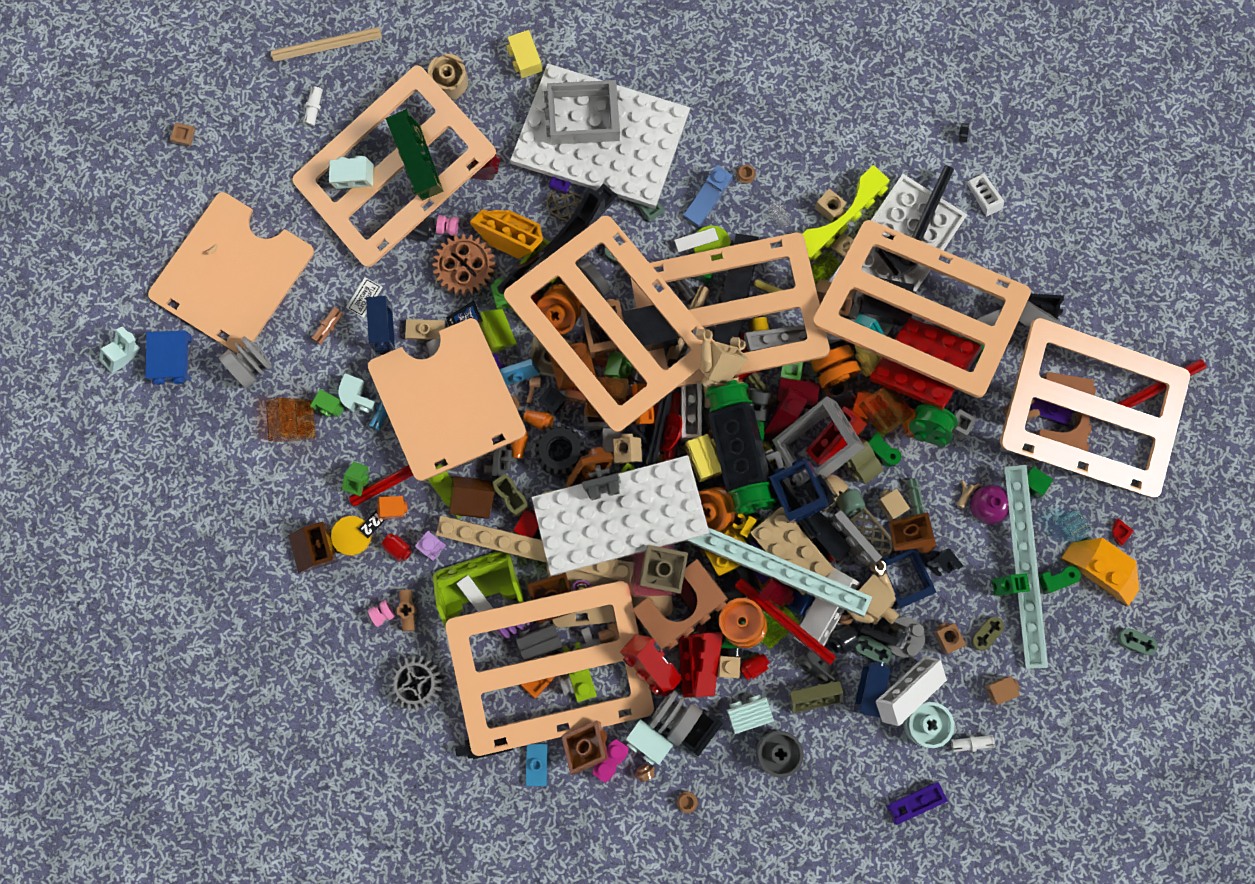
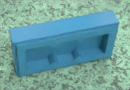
[499,359,540,386]
[526,744,548,786]

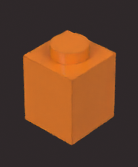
[377,496,407,520]

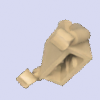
[696,329,748,388]
[847,560,899,624]

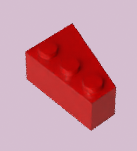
[620,634,683,697]

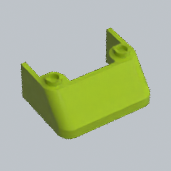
[433,551,524,630]

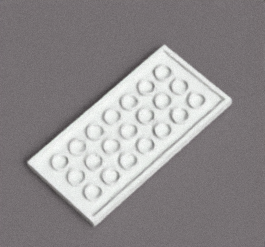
[829,174,967,336]
[532,455,709,576]

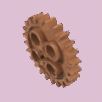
[432,234,496,297]

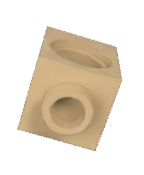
[814,189,847,223]
[613,434,642,463]
[877,489,910,521]

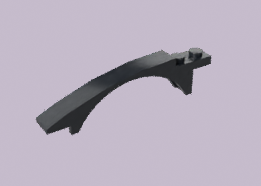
[497,183,618,294]

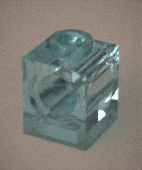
[1056,509,1091,542]

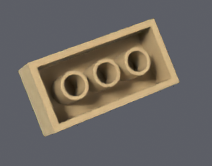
[750,505,834,595]

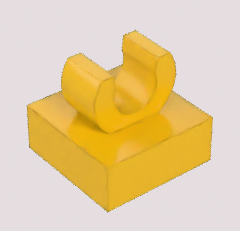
[732,514,757,537]

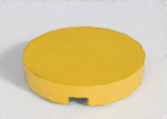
[331,516,372,556]

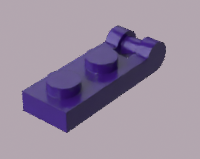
[885,781,948,825]

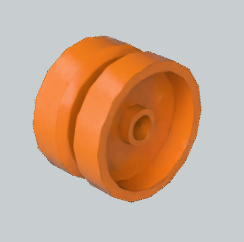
[537,284,583,335]
[810,345,861,388]
[698,486,739,532]
[719,598,767,648]

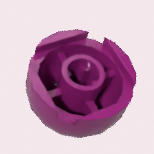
[970,485,1009,525]

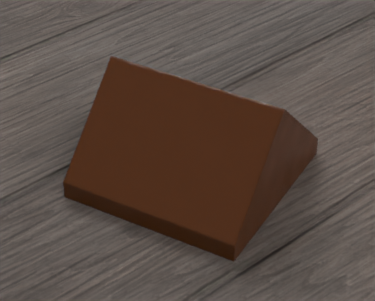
[449,476,494,519]

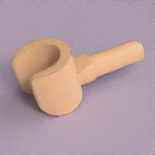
[526,377,541,403]

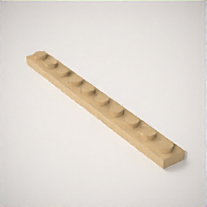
[436,515,636,583]

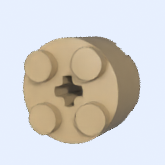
[428,54,468,99]

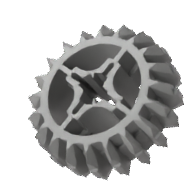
[388,655,444,711]

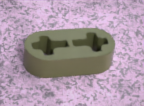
[971,617,1004,650]

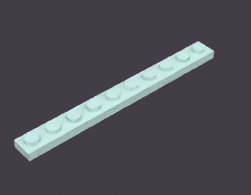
[1005,465,1048,669]
[686,528,872,618]

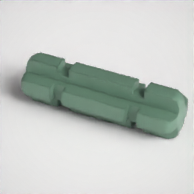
[906,478,925,515]

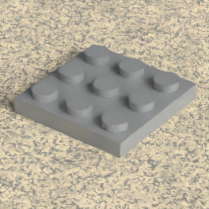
[828,510,882,568]

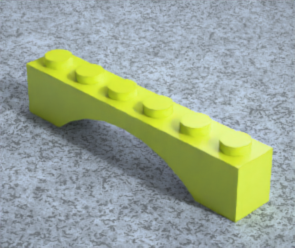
[802,165,890,261]

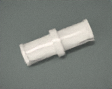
[303,86,323,127]
[951,735,995,753]

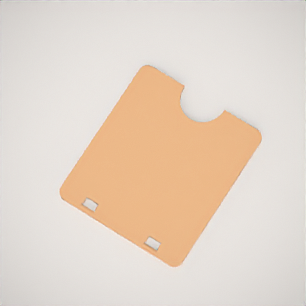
[148,192,314,353]
[368,318,526,481]

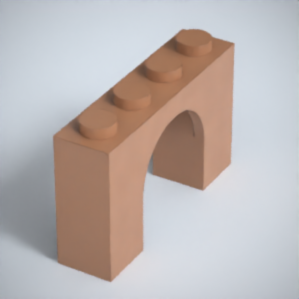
[1034,372,1096,452]
[632,560,729,650]

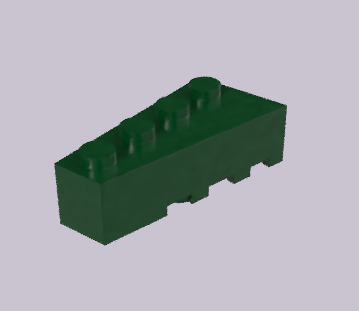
[385,109,444,200]

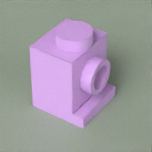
[415,531,446,561]

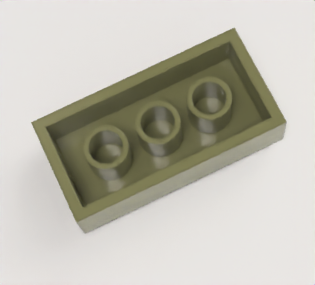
[789,681,843,714]

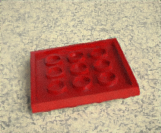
[870,318,982,410]

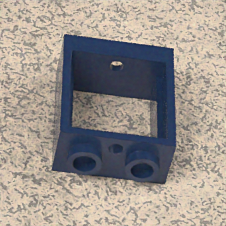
[366,296,395,355]
[769,459,830,523]
[876,548,937,610]
[853,661,891,718]

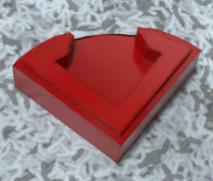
[1112,518,1134,547]

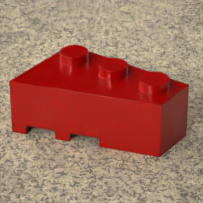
[678,633,723,698]

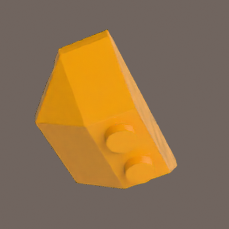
[470,209,543,259]
[1060,537,1139,606]

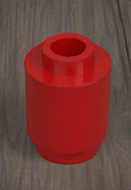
[381,533,412,562]
[740,652,770,681]

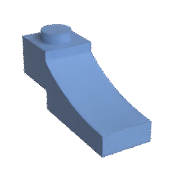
[683,165,733,228]

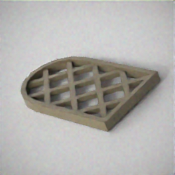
[546,190,583,223]
[849,508,893,558]

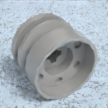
[218,336,272,389]
[649,690,703,746]

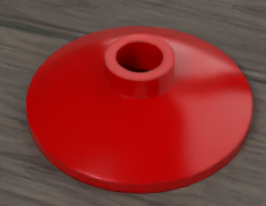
[661,413,682,452]

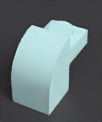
[99,326,140,373]
[338,373,378,413]

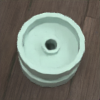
[903,702,954,748]

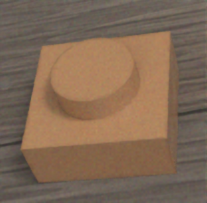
[170,122,196,147]

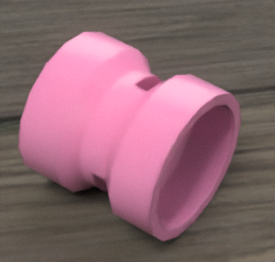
[436,215,459,236]
[367,600,395,627]

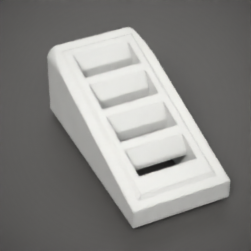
[967,173,1004,217]

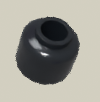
[410,217,436,242]
[828,624,859,654]

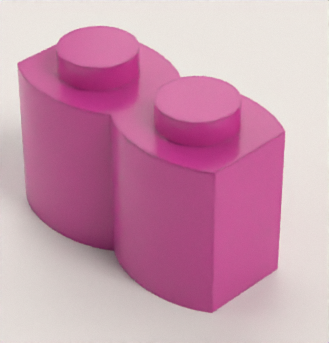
[593,738,629,783]

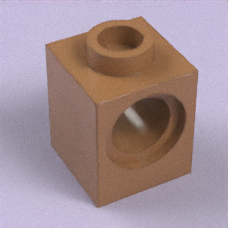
[933,621,966,654]
[984,676,1020,705]

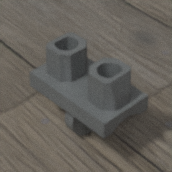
[484,441,517,478]
[582,465,621,501]

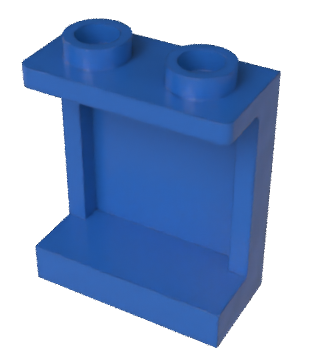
[145,330,192,385]

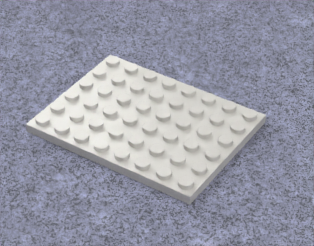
[510,64,690,209]

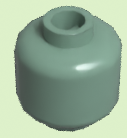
[836,488,865,519]

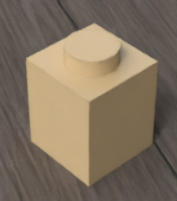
[717,656,740,678]

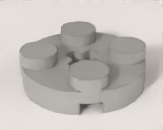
[886,617,925,658]

